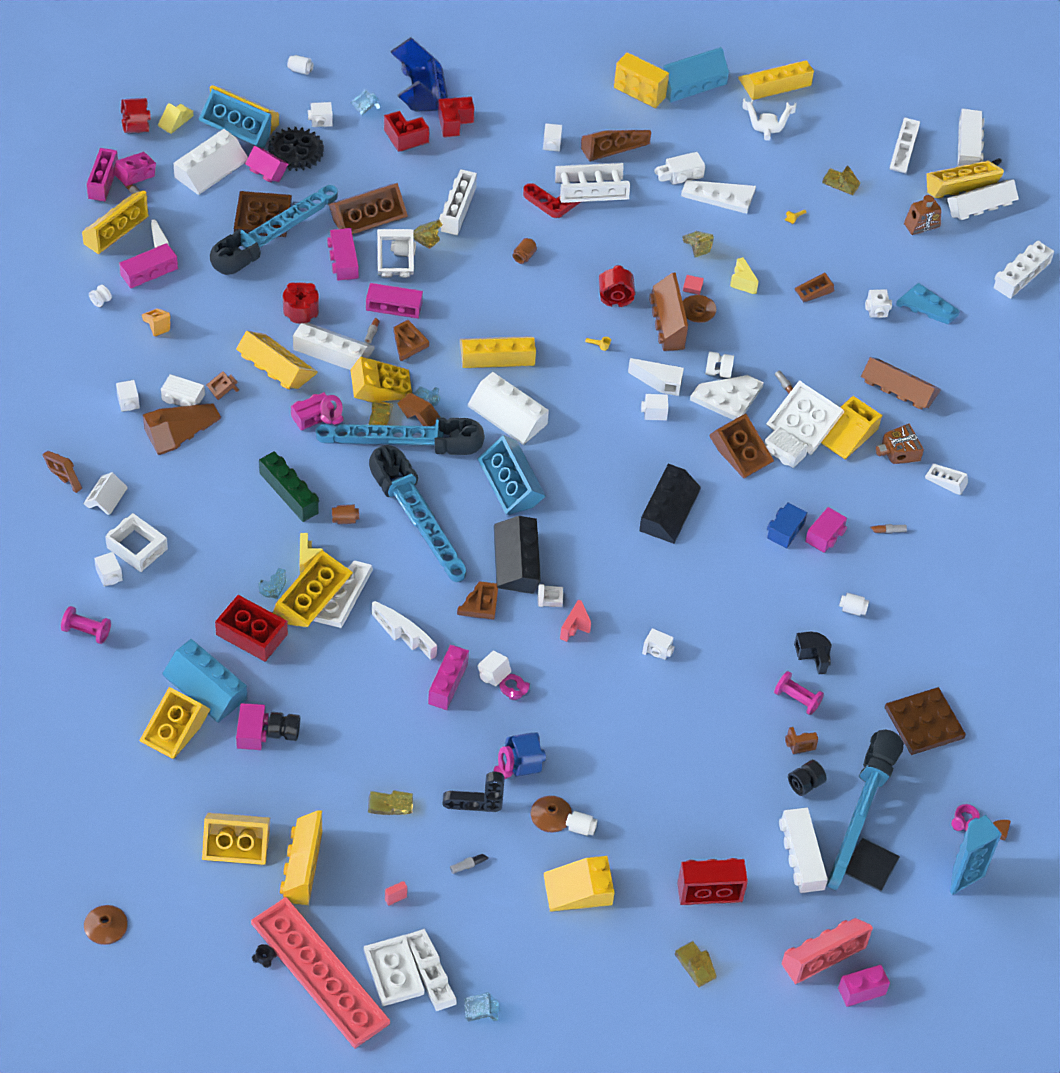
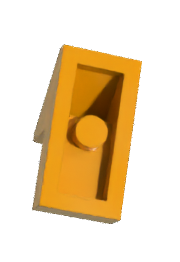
[141,308,170,336]

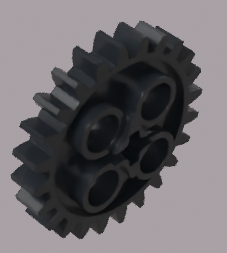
[268,126,324,171]

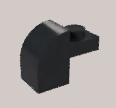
[794,631,832,675]

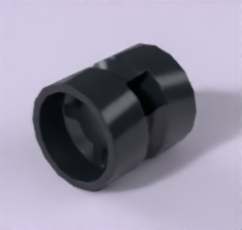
[268,711,301,741]
[787,759,827,796]

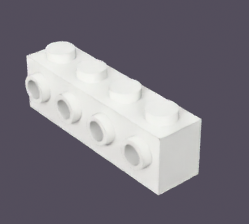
[957,109,984,167]
[439,169,477,235]
[947,179,1018,220]
[994,240,1054,299]
[779,808,828,893]

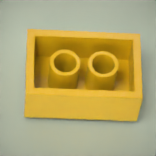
[614,52,669,108]

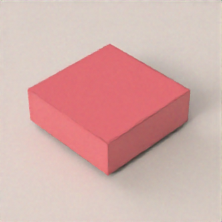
[683,275,704,295]
[385,881,407,906]

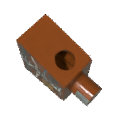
[904,195,941,235]
[876,423,924,464]

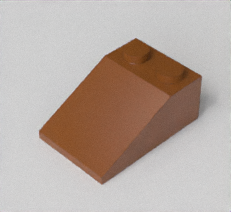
[709,413,774,479]

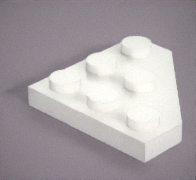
[690,375,764,420]

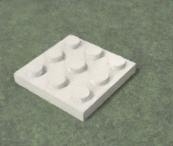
[767,381,844,455]

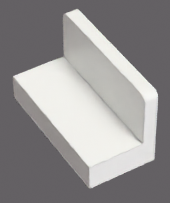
[83,472,127,515]

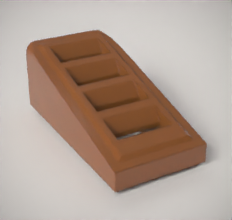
[794,273,834,302]

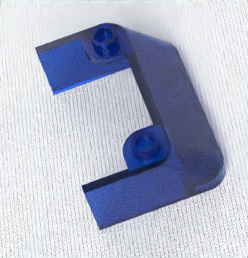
[391,37,448,112]

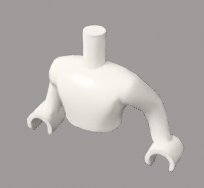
[743,99,796,140]

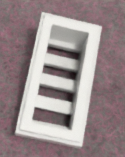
[151,219,169,248]
[925,464,968,495]

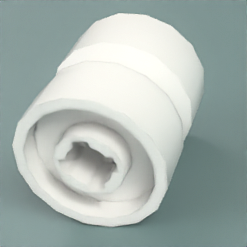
[705,352,734,378]

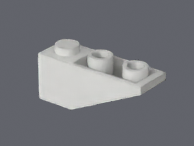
[628,358,684,396]

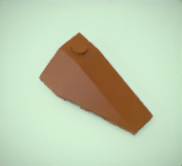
[581,130,651,162]
[143,403,221,455]

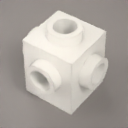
[865,290,892,318]

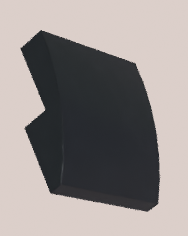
[845,838,900,892]

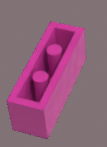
[87,148,118,201]
[327,228,358,281]
[119,243,178,289]
[366,283,423,319]
[428,644,469,710]

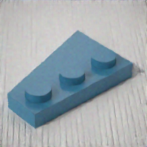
[896,283,960,324]

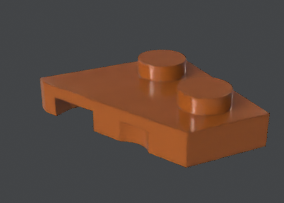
[393,320,429,361]
[42,451,82,493]
[457,581,498,619]

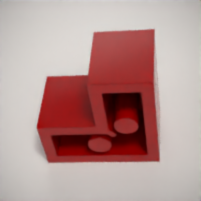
[438,97,475,137]
[384,111,429,152]

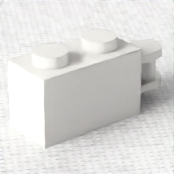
[654,152,705,185]

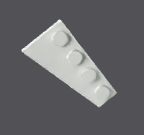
[681,180,756,214]
[313,561,373,628]

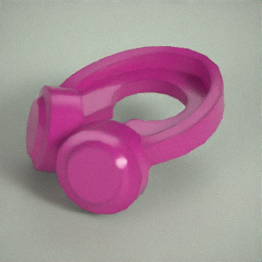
[320,395,344,425]
[499,674,530,700]
[494,746,514,780]
[951,804,980,832]

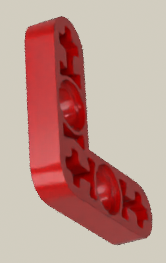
[523,183,580,218]

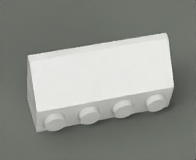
[174,129,248,195]
[293,323,375,370]
[468,372,549,445]

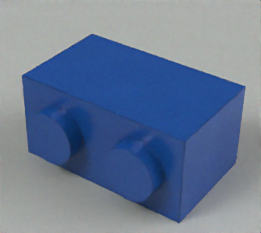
[767,502,808,548]

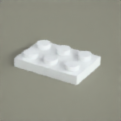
[364,935,424,1006]

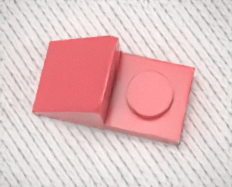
[560,600,591,642]

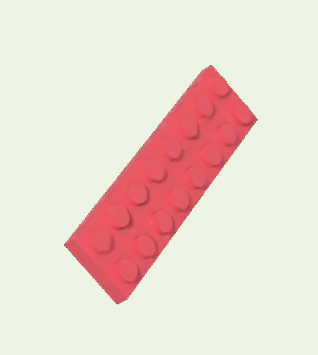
[251,897,390,1049]

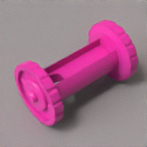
[61,606,111,644]
[774,671,824,716]

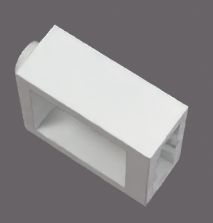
[377,229,414,278]
[105,513,168,573]

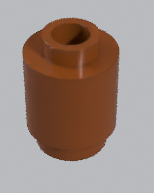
[513,238,537,264]
[332,504,359,524]

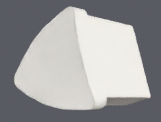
[537,584,563,607]

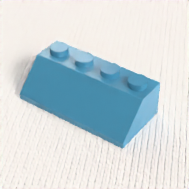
[663,47,729,102]
[198,89,271,149]
[478,435,546,515]
[162,639,248,723]
[950,815,1002,895]

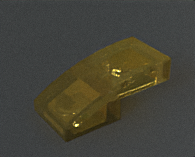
[368,790,413,815]

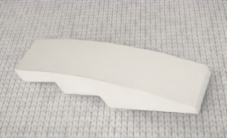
[889,118,920,174]
[372,601,437,660]
[405,929,457,1011]

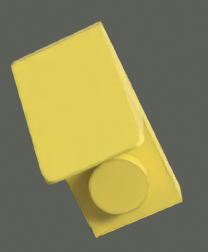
[158,103,194,134]
[730,257,759,294]
[299,533,323,574]

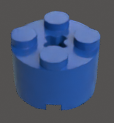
[505,732,546,777]

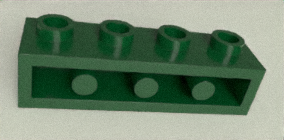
[259,451,319,522]

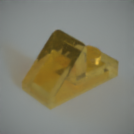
[822,165,860,196]
[413,220,443,249]
[682,231,714,257]
[368,400,393,425]
[674,941,717,988]

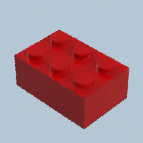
[215,595,288,662]
[677,858,748,905]

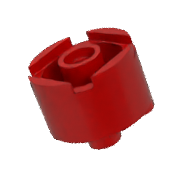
[121,98,151,133]
[599,265,635,307]
[283,282,319,324]

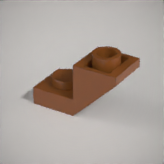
[397,392,441,426]

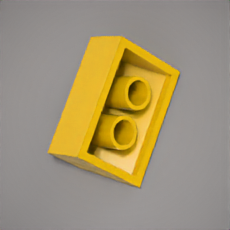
[202,813,271,865]

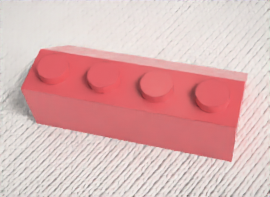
[782,918,873,985]

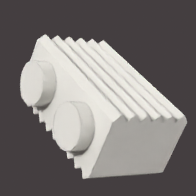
[161,374,205,407]
[764,427,808,468]

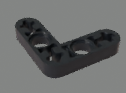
[442,771,505,812]

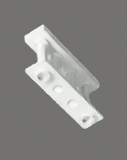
[555,163,630,203]

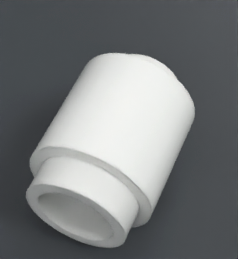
[287,55,314,75]
[391,240,416,257]
[839,593,869,616]
[566,811,598,836]

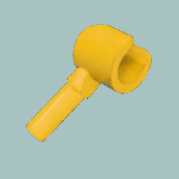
[784,209,806,224]
[585,336,611,351]

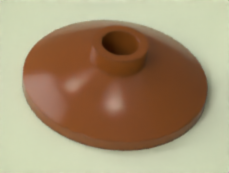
[683,295,716,323]
[531,796,572,832]
[84,905,128,945]

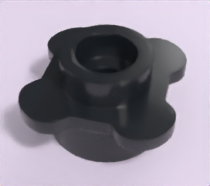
[252,944,277,968]

